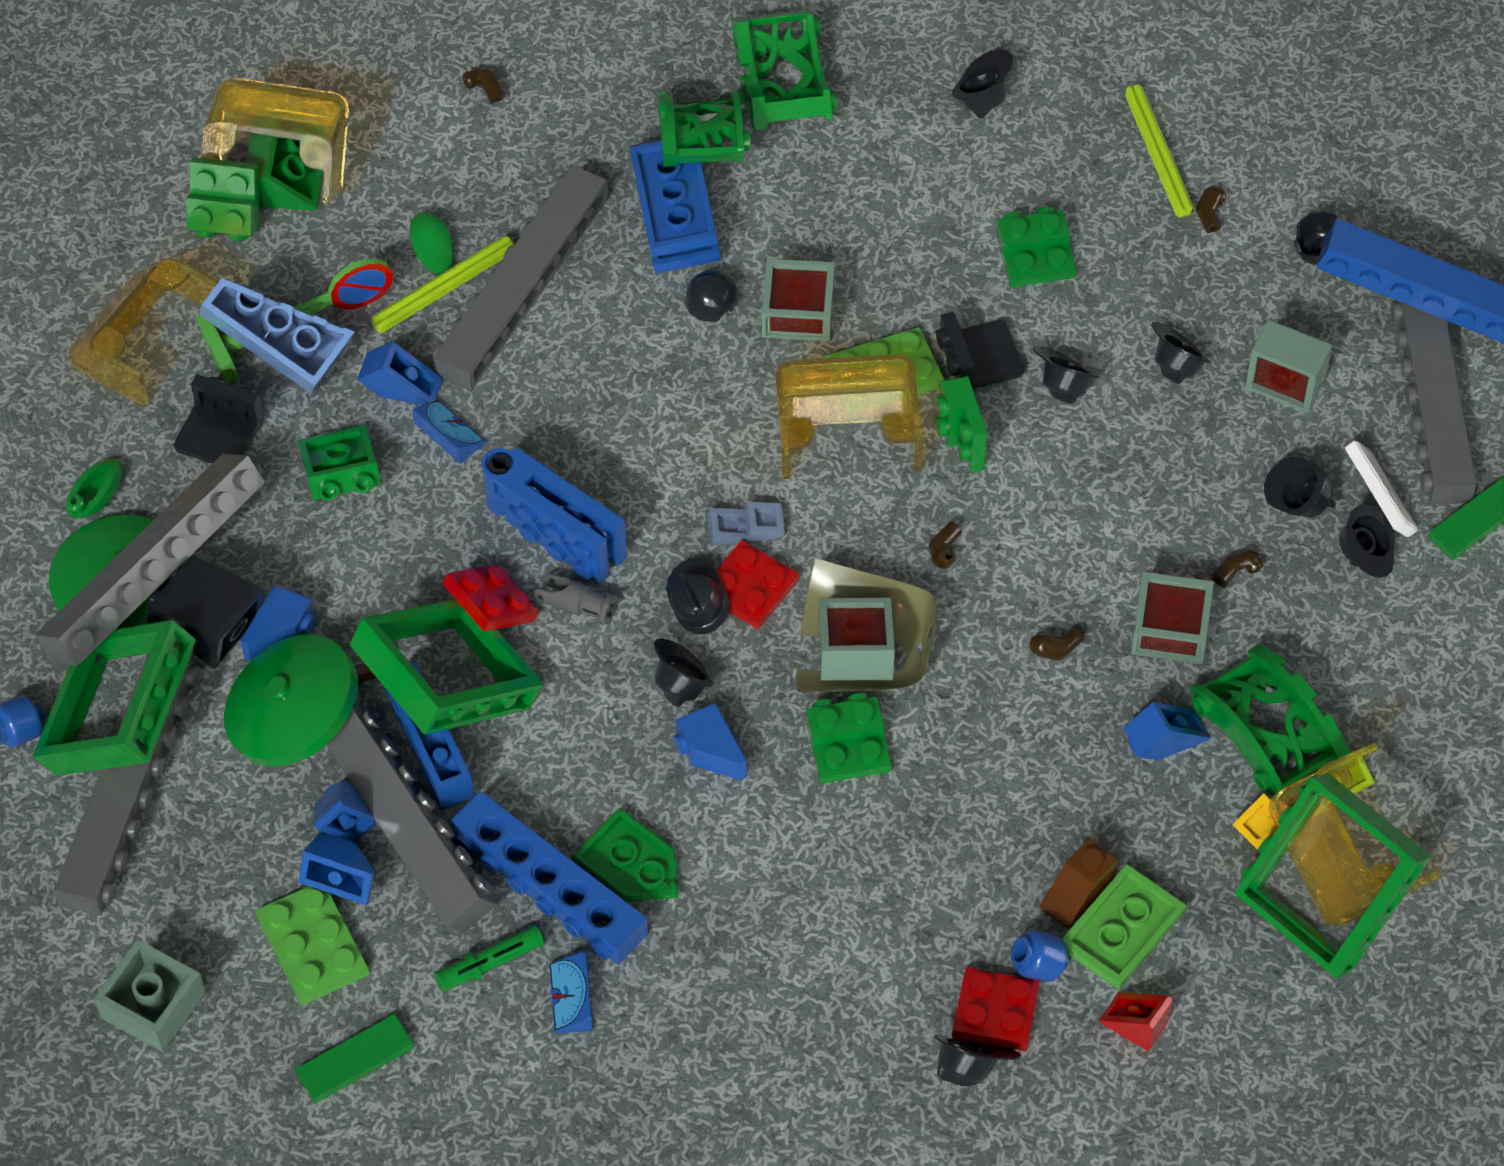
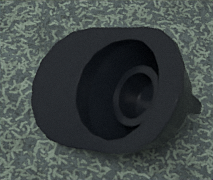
[952,49,1014,118]
[1151,322,1211,384]
[1033,346,1100,404]
[1264,457,1336,518]
[1339,504,1395,578]
[666,558,730,635]
[653,638,714,707]
[934,1035,1021,1086]

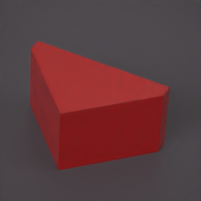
[1099,992,1173,1052]

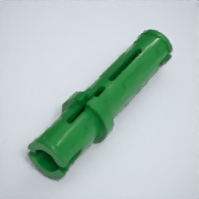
[433,924,545,994]

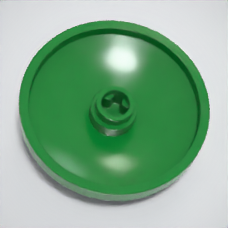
[49,514,189,630]
[224,634,358,767]

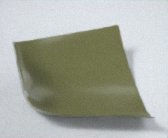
[796,558,937,693]

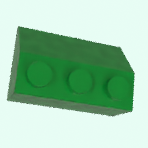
[246,98,331,211]

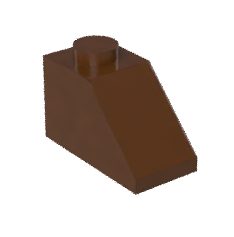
[1040,838,1118,930]

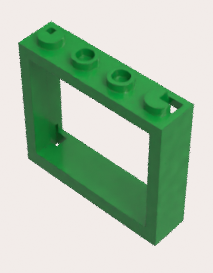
[349,599,544,735]
[32,620,196,776]
[1234,773,1432,979]

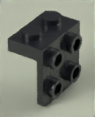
[935,312,1024,389]
[174,374,264,464]

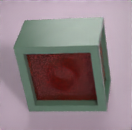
[762,258,835,342]
[1245,320,1332,414]
[1131,572,1214,664]
[818,598,895,680]

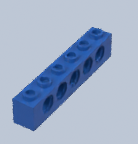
[451,791,648,965]

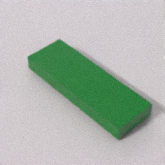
[1428,477,1504,561]
[295,1014,414,1104]

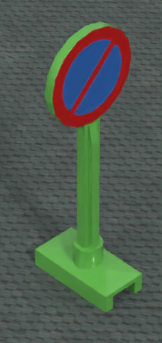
[196,259,393,384]

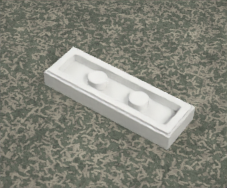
[1345,441,1418,537]

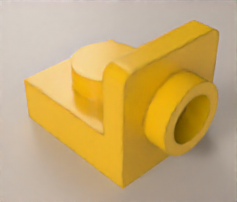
[1232,793,1288,850]

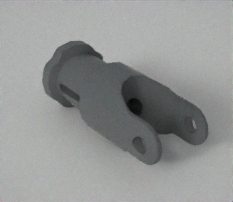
[534,573,618,625]

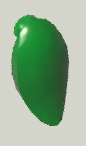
[410,212,452,276]
[66,459,124,518]

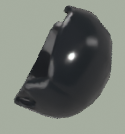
[1295,211,1339,265]
[685,270,739,322]

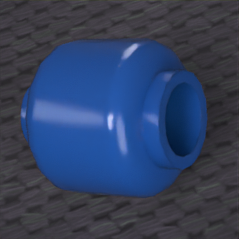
[0,695,45,748]
[1011,930,1069,982]

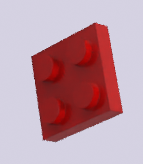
[716,540,799,630]
[442,564,539,632]
[952,967,1040,1052]

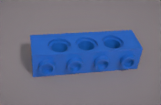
[385,661,474,811]

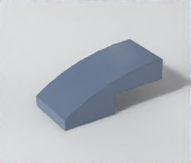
[707,502,785,545]

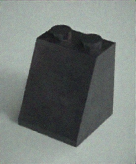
[146,555,263,669]

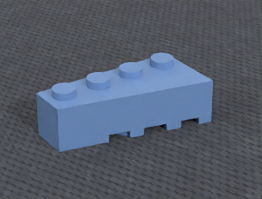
[199,278,355,394]

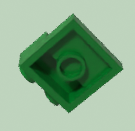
[186,157,259,241]
[996,207,1077,288]
[935,376,987,473]
[298,425,381,501]
[806,693,892,784]

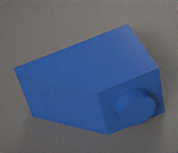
[357,341,443,405]
[241,585,317,661]
[1123,702,1211,760]
[672,704,747,780]
[314,780,378,842]
[298,831,375,905]

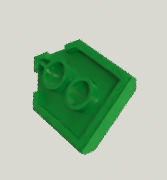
[571,808,679,902]

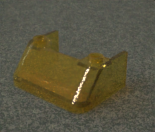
[201,78,349,204]
[69,258,219,408]
[776,355,923,480]
[1269,743,1442,927]

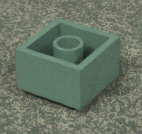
[94,939,206,1052]

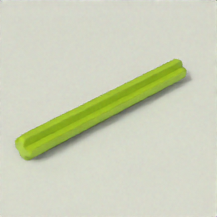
[1125,84,1193,218]
[371,236,514,333]

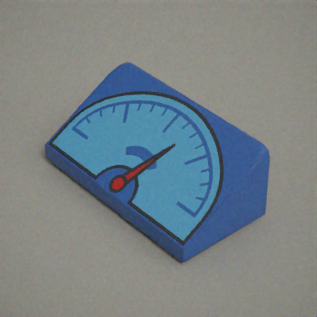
[412,400,486,464]
[549,952,592,1034]

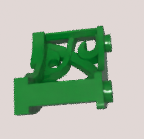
[731,9,837,131]
[658,88,750,167]
[1189,644,1351,798]

